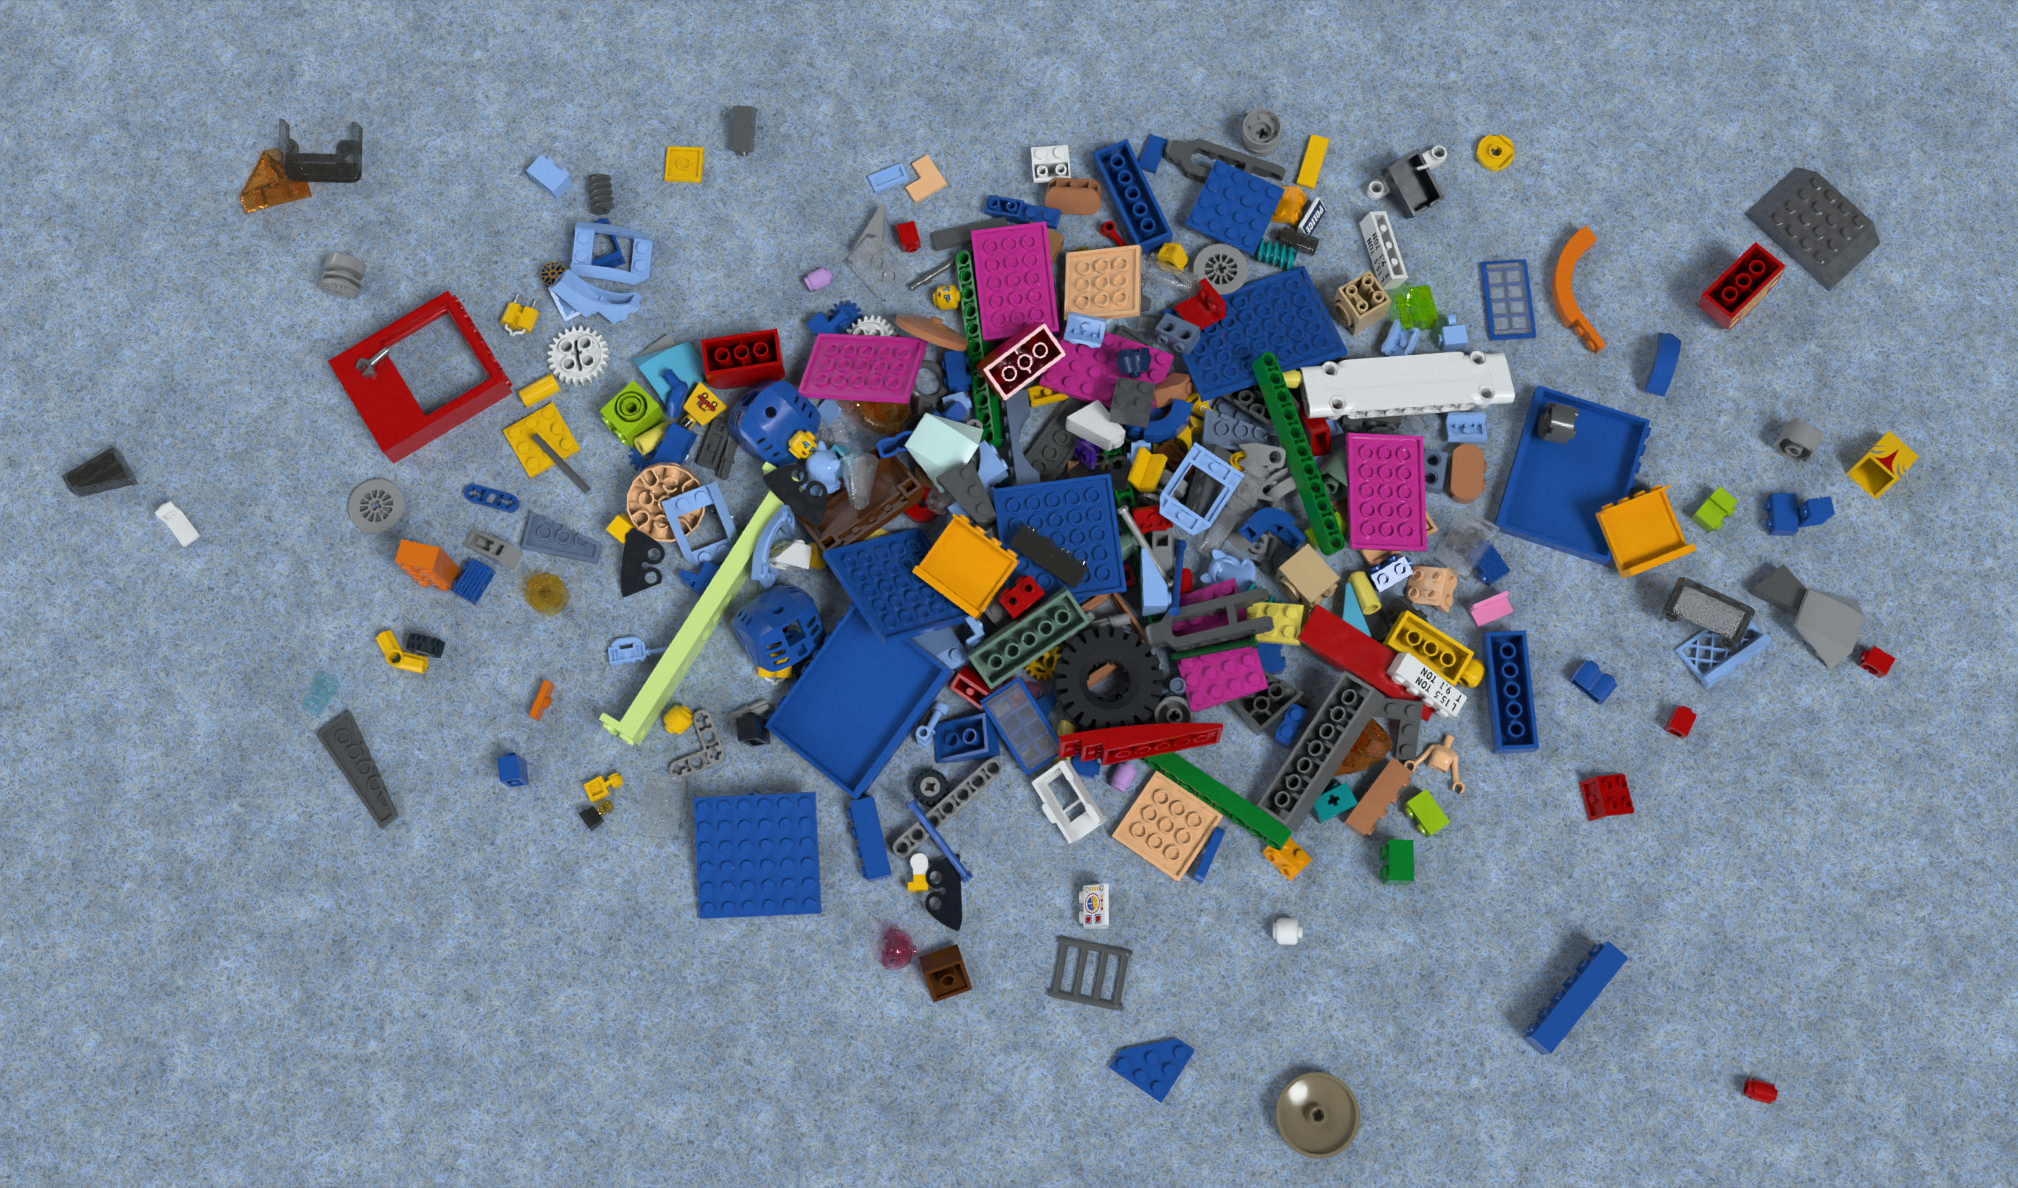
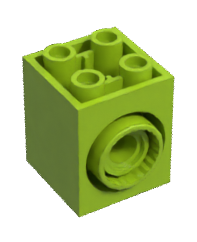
[599,380,666,448]

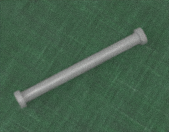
[1117,505,1173,588]

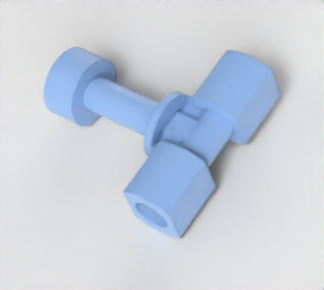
[916,701,949,749]

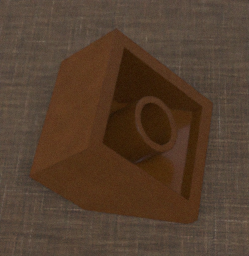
[919,944,972,1002]

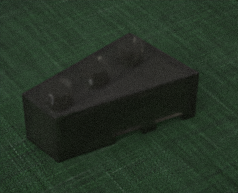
[62,447,139,498]

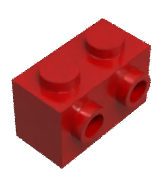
[999,575,1045,620]
[949,666,999,710]

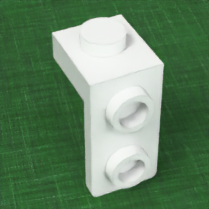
[154,501,200,547]

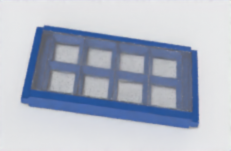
[1480,259,1536,341]
[980,676,1059,775]

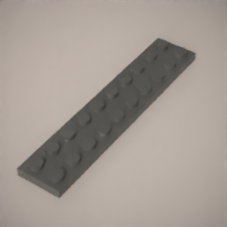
[1025,324,1154,483]

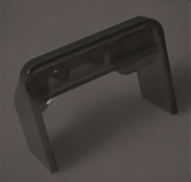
[279,119,363,183]
[1659,577,1755,655]

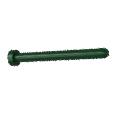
[1170,634,1258,661]

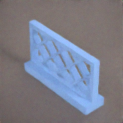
[1675,606,1771,690]

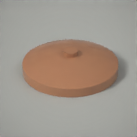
[894,314,969,351]

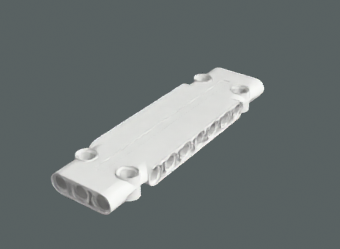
[1299,351,1515,420]

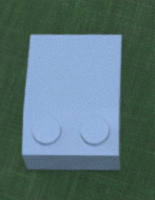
[1140,548,1171,616]
[913,627,971,673]

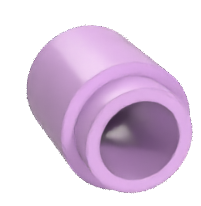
[804,267,833,292]
[1110,761,1137,793]

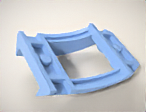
[570,221,654,286]
[1160,442,1244,535]
[661,481,739,569]
[751,505,796,592]

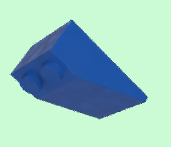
[934,713,1000,764]

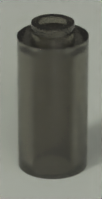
[1276,227,1320,257]

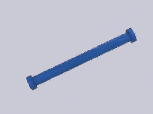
[1168,540,1187,616]
[906,799,973,883]

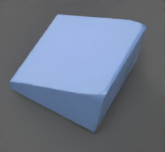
[817,399,842,425]

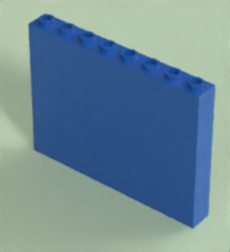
[1492,385,1651,566]
[764,601,955,800]

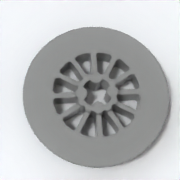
[1193,244,1248,295]
[348,479,404,533]

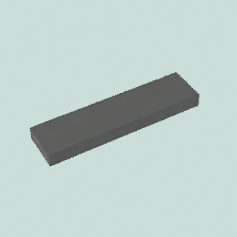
[932,217,1007,251]

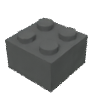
[1110,377,1156,428]

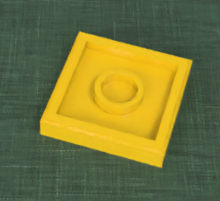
[664,146,704,183]

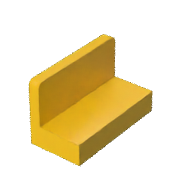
[1128,447,1168,492]

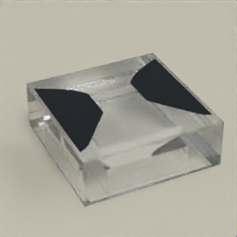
[1246,547,1266,568]

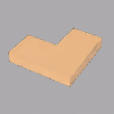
[906,155,947,204]

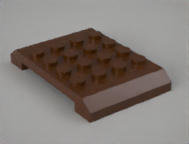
[793,447,925,552]

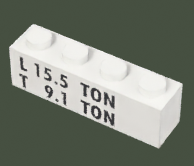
[1359,211,1408,290]
[1386,652,1467,718]

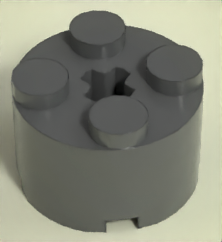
[1538,402,1579,445]

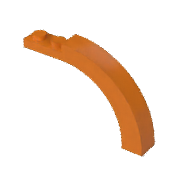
[1552,225,1606,354]

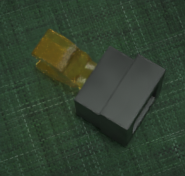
[579,800,615,831]

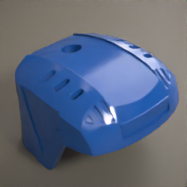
[727,380,821,468]
[731,584,827,672]

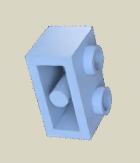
[526,155,572,200]

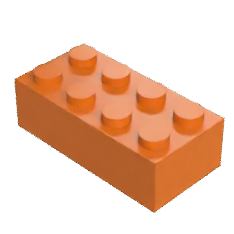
[394,539,460,592]

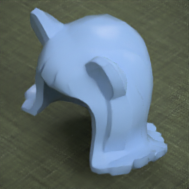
[799,441,841,497]
[1200,549,1256,593]

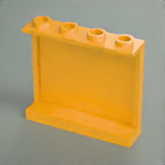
[1595,484,1696,579]
[912,514,1020,619]

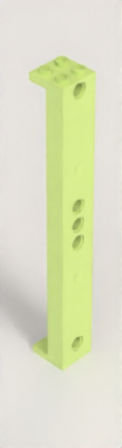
[599,462,803,746]

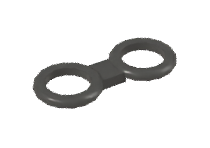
[900,360,948,454]

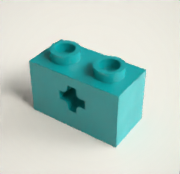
[1312,782,1358,824]

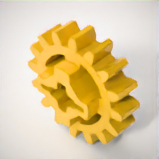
[1025,646,1062,680]

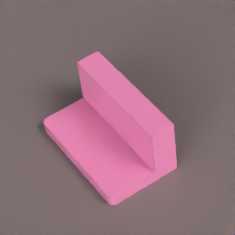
[1469,591,1514,628]

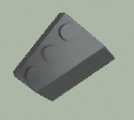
[1222,384,1300,426]
[1227,670,1304,736]

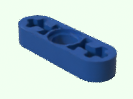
[464,484,520,513]
[1193,826,1226,883]

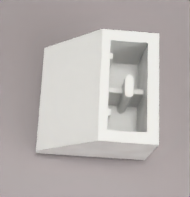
[1031,145,1071,183]

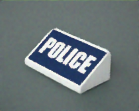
[1297,197,1326,239]

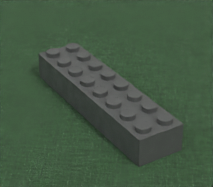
[1257,671,1385,832]

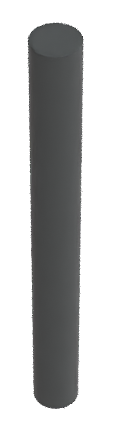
[532,433,591,494]

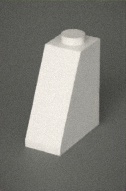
[1065,400,1126,451]

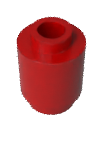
[1173,568,1193,596]
[1743,1078,1778,1104]

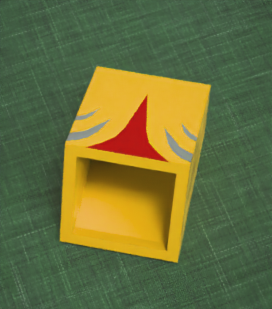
[1846,431,1919,500]

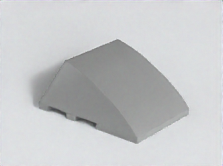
[1793,590,1865,670]

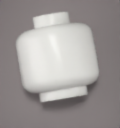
[1273,918,1303,945]

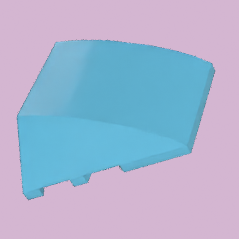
[631,342,706,408]

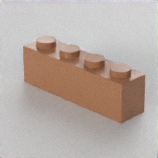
[1344,758,1412,838]

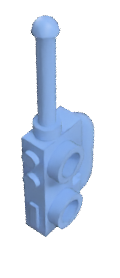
[608,636,669,666]

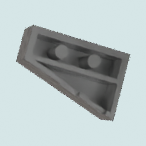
[936,462,996,527]

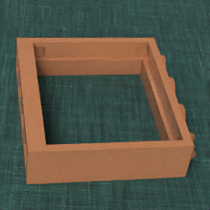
[1056,593,1145,688]

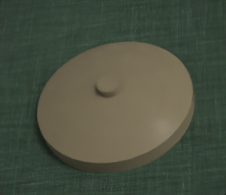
[1275,1072,1360,1159]

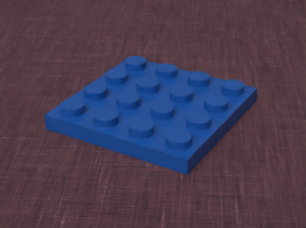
[1185,159,1285,256]

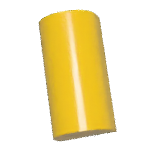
[518,373,561,408]
[1027,385,1069,408]

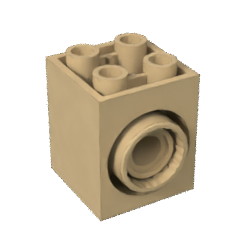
[1332,270,1391,335]
[1275,544,1340,612]

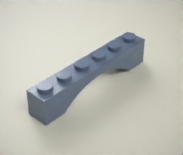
[1002,390,1041,486]

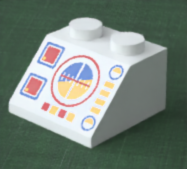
[768,540,812,571]
[1079,884,1109,929]

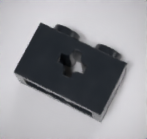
[736,712,771,747]

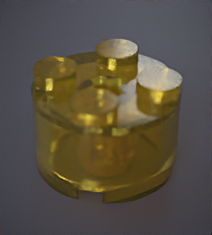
[525,573,569,616]

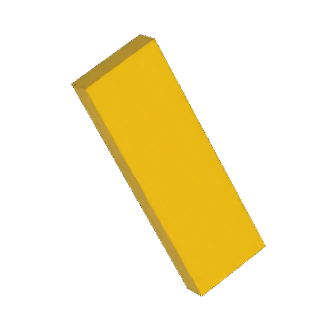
[1296,134,1329,190]

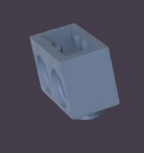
[1155,313,1200,355]
[1424,449,1448,494]

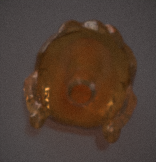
[849,401,911,437]

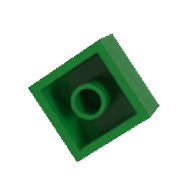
[1379,839,1414,886]

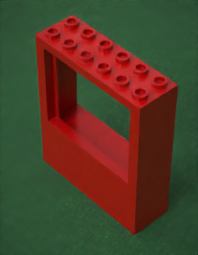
[328,291,513,464]

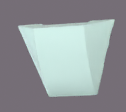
[904,413,983,494]

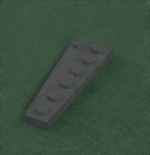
[316,710,399,829]

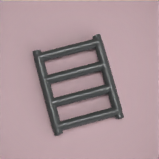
[1048,936,1133,1011]

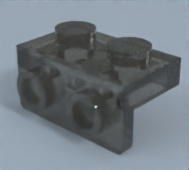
[1381,595,1429,624]

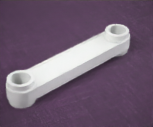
[1367,146,1447,200]

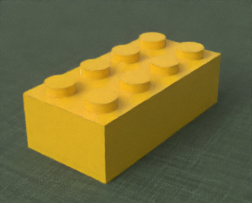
[1382,610,1474,687]

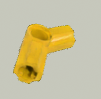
[376,630,429,675]

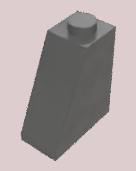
[732,105,757,156]
[1749,564,1807,616]

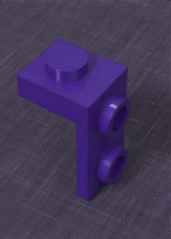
[1074,439,1100,469]

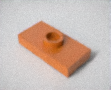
[529,680,555,721]

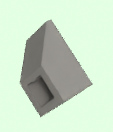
[1152,531,1174,576]

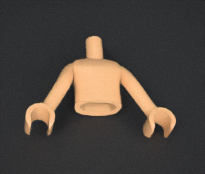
[1404,735,1465,794]

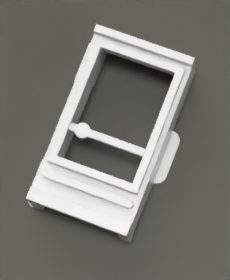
[1031,759,1107,844]

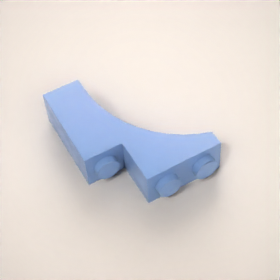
[551,269,642,324]
[948,440,1008,524]

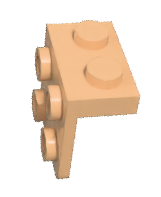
[1404,566,1457,613]

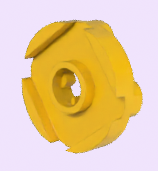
[1476,134,1514,172]

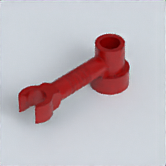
[1100,221,1127,247]

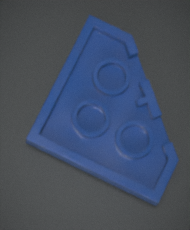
[1109,1038,1195,1103]

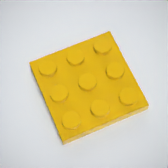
[502,402,581,478]

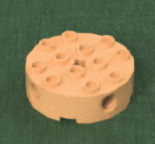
[627,462,705,542]

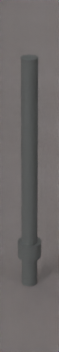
[908,245,974,291]

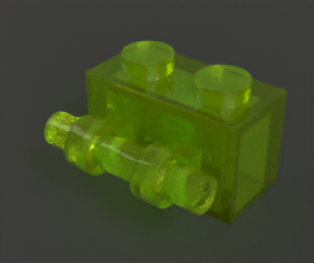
[1395,285,1439,331]

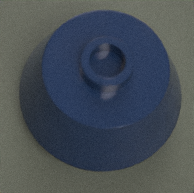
[1114,348,1152,379]

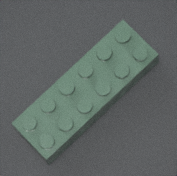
[968,585,1090,689]

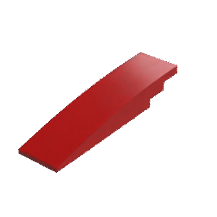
[1297,604,1434,722]
[1057,723,1223,766]

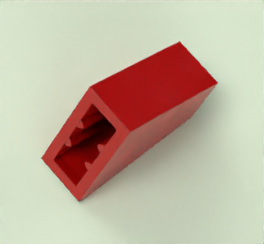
[1297,400,1331,457]

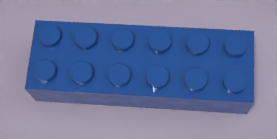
[1092,139,1173,255]
[1481,630,1539,754]
[1523,941,1628,1055]

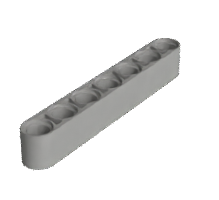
[893,758,1002,859]

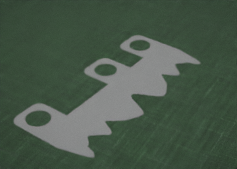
[1226,443,1286,554]

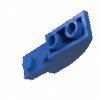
[984,195,1062,230]

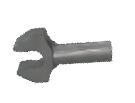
[356,347,390,378]

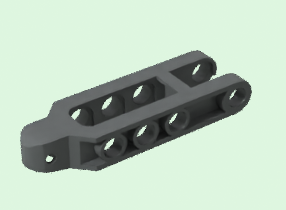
[1165,138,1286,184]
[1144,588,1274,652]

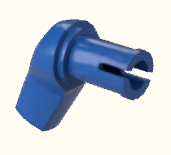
[662,369,688,418]

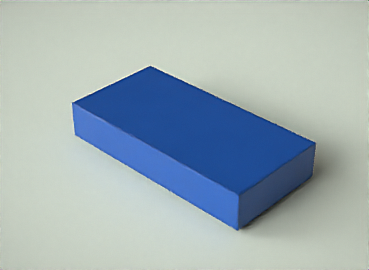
[1139,134,1168,174]

